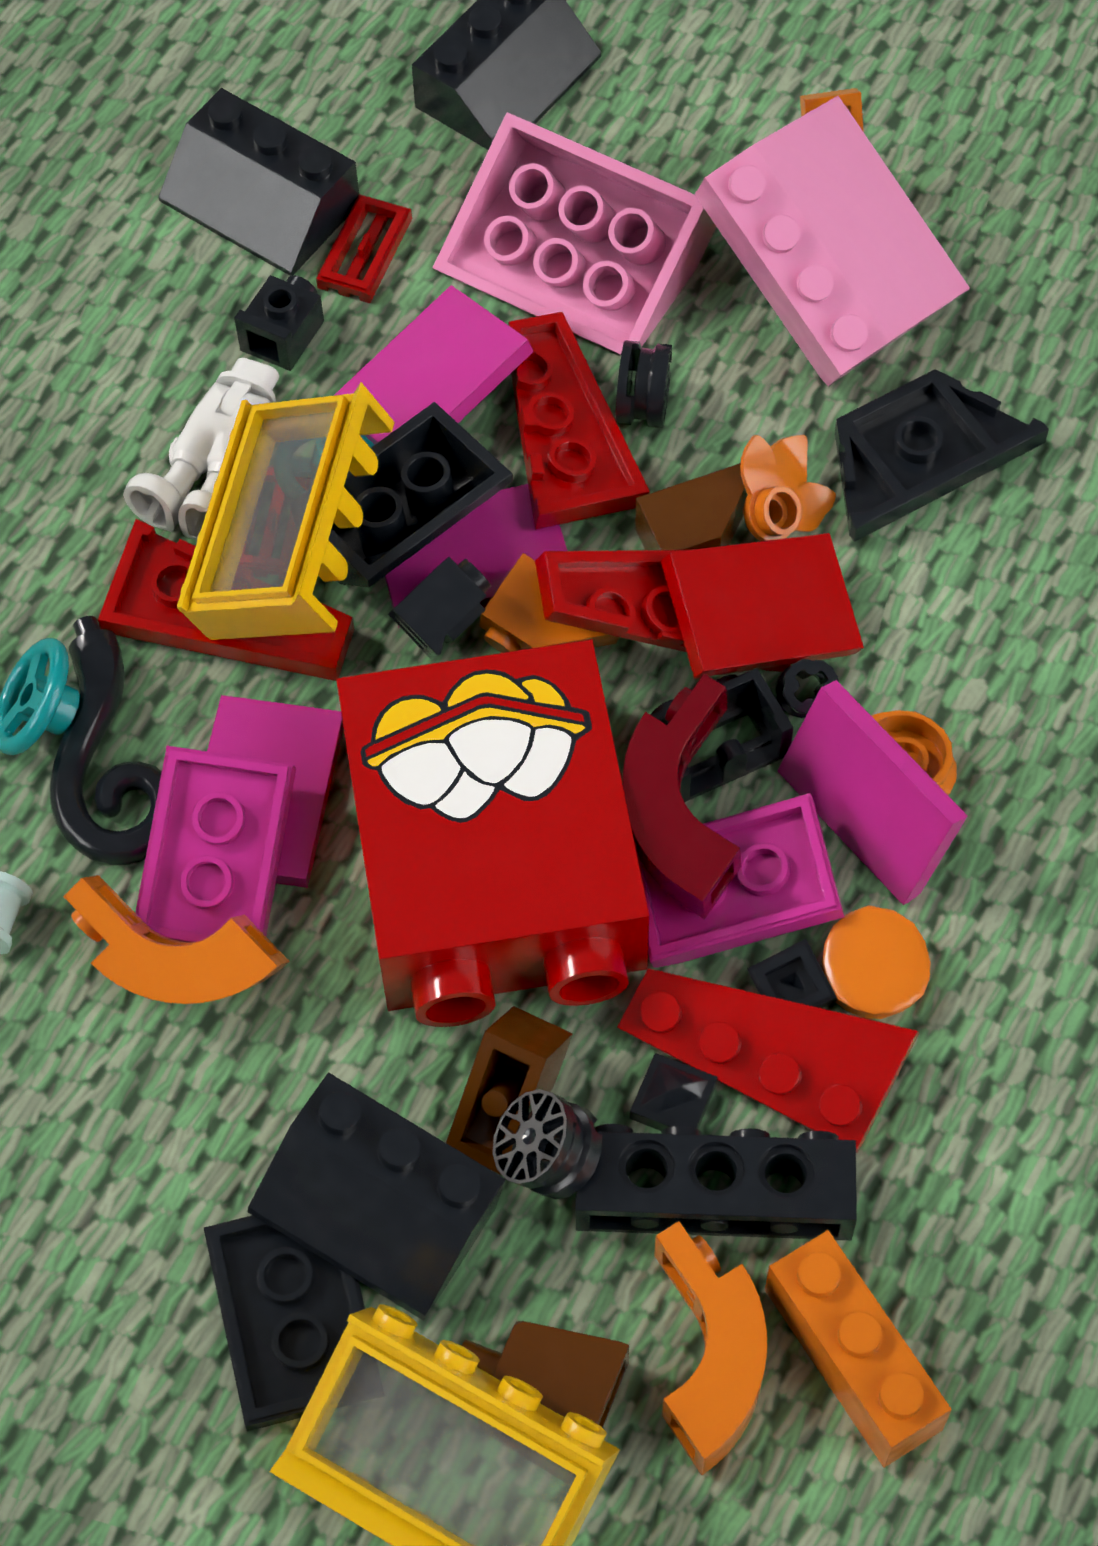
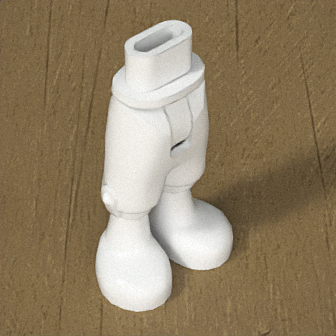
[123,358,279,540]

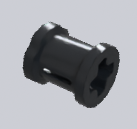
[775,659,839,718]

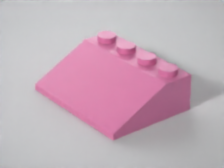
[694,96,970,386]
[433,112,716,355]

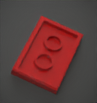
[661,533,864,679]

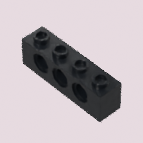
[575,1124,857,1241]

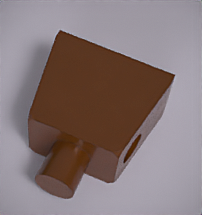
[462,1321,629,1485]

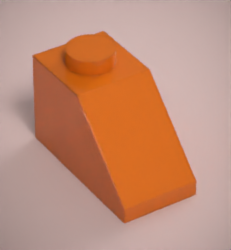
[479,553,620,653]

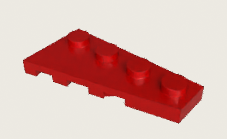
[508,312,650,530]
[98,519,354,681]
[535,550,791,672]
[617,968,919,1153]

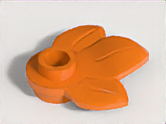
[740,435,836,541]

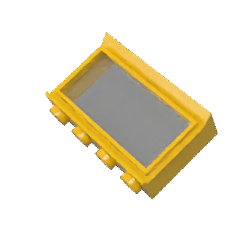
[177,382,395,640]
[269,1304,620,1546]

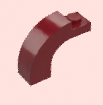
[622,674,741,919]

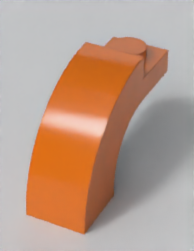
[63,875,290,1004]
[654,1221,767,1475]

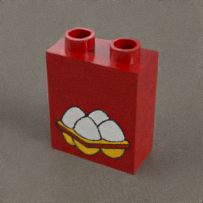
[336,639,650,1027]

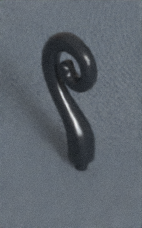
[49,616,162,865]

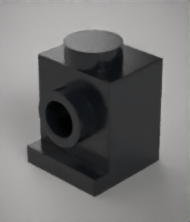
[234,275,324,371]

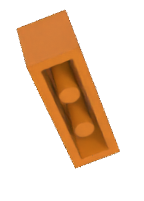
[765,1230,952,1468]

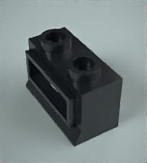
[388,557,491,659]
[650,668,794,802]

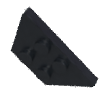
[835,369,1049,542]

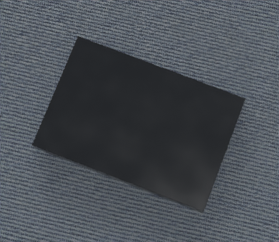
[204,1215,386,1432]

